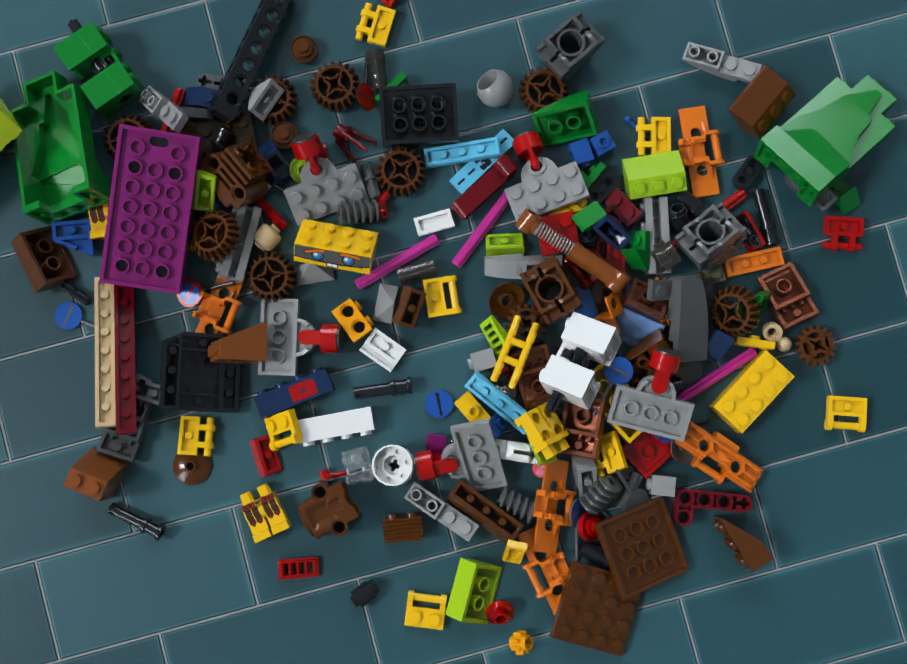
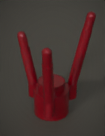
[332,124,377,163]

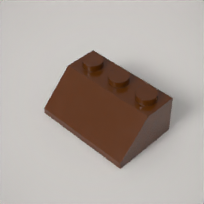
[728,66,796,139]
[11,225,78,293]

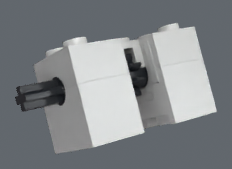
[539,311,622,413]

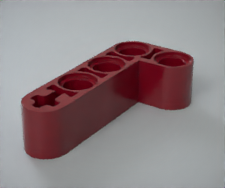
[450,153,519,221]
[672,488,753,526]

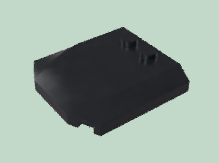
[158,332,240,413]

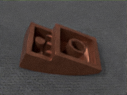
[757,262,819,333]
[508,341,551,410]
[561,398,606,461]

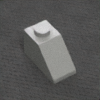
[571,456,597,498]

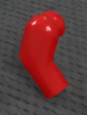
[376,191,391,219]

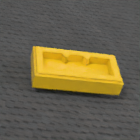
[733,335,776,351]
[454,391,491,422]
[502,539,528,564]

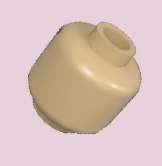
[253,224,282,252]

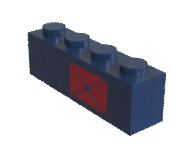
[253,367,335,419]

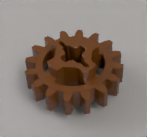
[506,303,547,344]
[793,325,837,367]

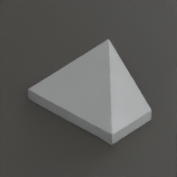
[248,78,284,121]
[294,263,335,286]
[373,283,399,324]

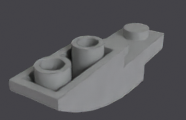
[682,42,762,83]
[139,85,189,134]
[484,253,563,279]
[404,482,480,542]

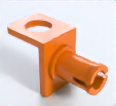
[593,292,624,334]

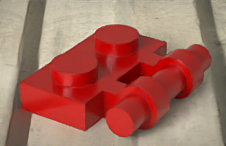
[822,216,864,252]

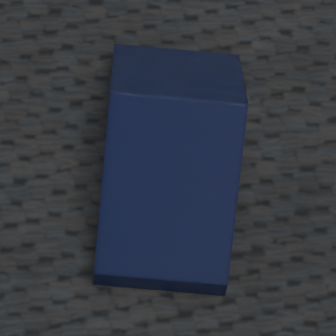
[592,214,632,252]

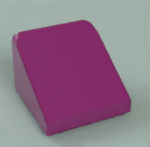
[426,434,446,454]

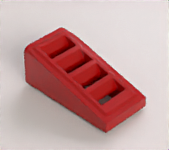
[278,556,320,580]

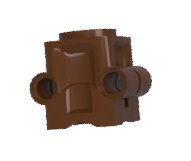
[298,479,362,539]

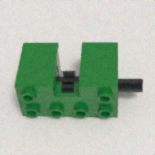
[53,19,144,119]

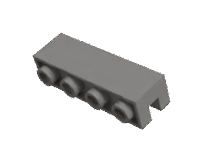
[639,197,672,276]
[215,205,262,284]

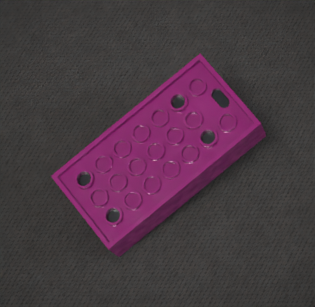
[99,124,205,294]

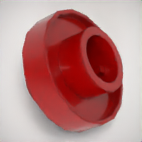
[578,512,602,541]
[485,600,514,625]

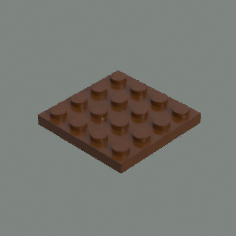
[594,496,690,599]
[549,560,641,657]

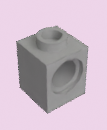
[467,348,496,372]
[645,474,676,497]

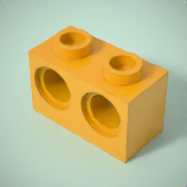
[331,298,374,343]

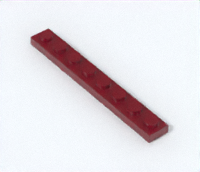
[114,285,137,435]

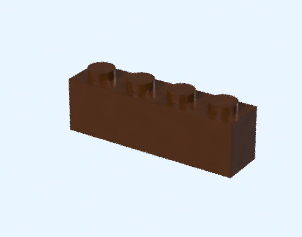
[445,479,524,544]

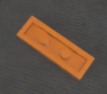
[724,246,785,278]

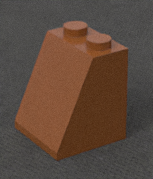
[208,322,267,364]
[63,447,129,501]

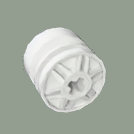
[372,444,415,486]

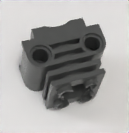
[535,10,605,81]
[675,202,747,274]

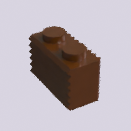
[391,285,426,329]
[382,512,424,543]

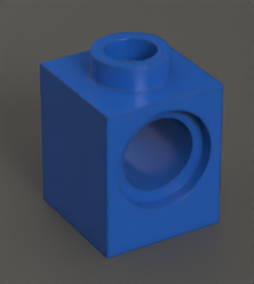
[589,130,616,160]
[567,138,595,170]

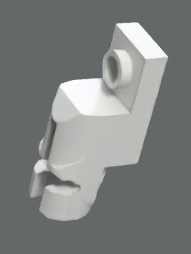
[496,439,538,464]

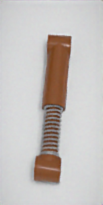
[515,208,631,294]

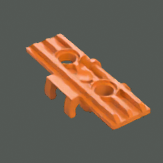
[678,105,725,198]
[192,274,247,335]
[674,420,764,493]
[533,459,577,554]
[517,526,569,615]

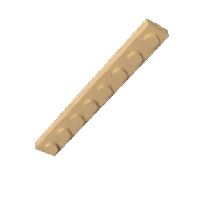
[94,277,116,428]

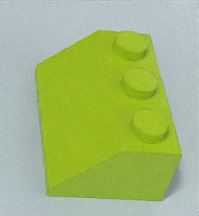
[621,150,687,200]
[445,557,503,624]

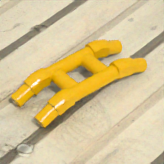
[490,315,540,389]

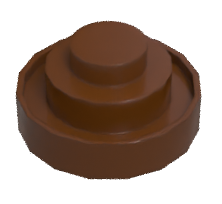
[290,35,318,64]
[270,121,299,150]

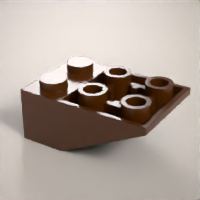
[624,328,684,388]
[712,515,773,572]

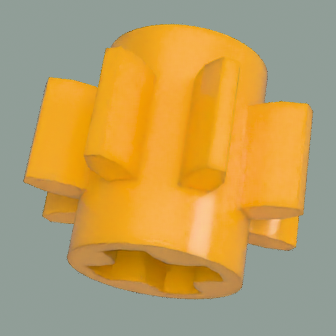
[509,630,533,656]

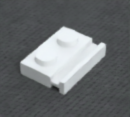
[359,328,406,372]

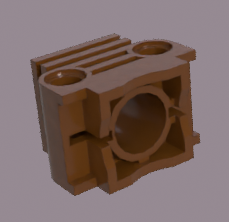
[199,141,273,210]
[519,254,584,326]

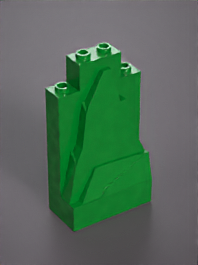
[10,71,111,225]
[753,75,897,207]

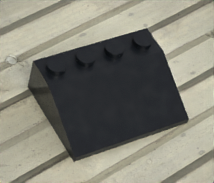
[379,83,459,148]

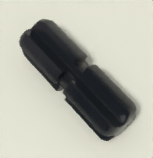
[60,280,92,305]

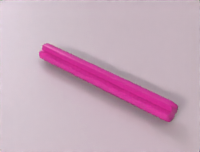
[452,191,509,268]
[354,234,440,290]
[676,347,757,401]

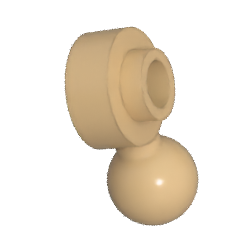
[762,321,792,352]

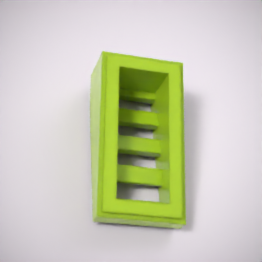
[479,315,514,358]

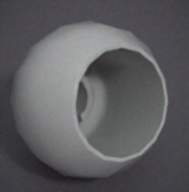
[477,69,514,108]

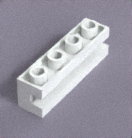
[298,406,376,446]

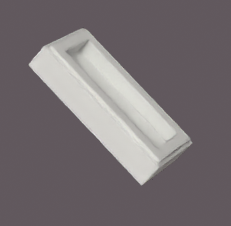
[413,208,455,237]

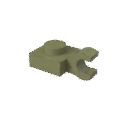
[693,264,726,284]

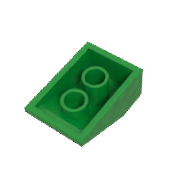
[531,90,599,147]

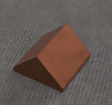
[622,278,668,321]

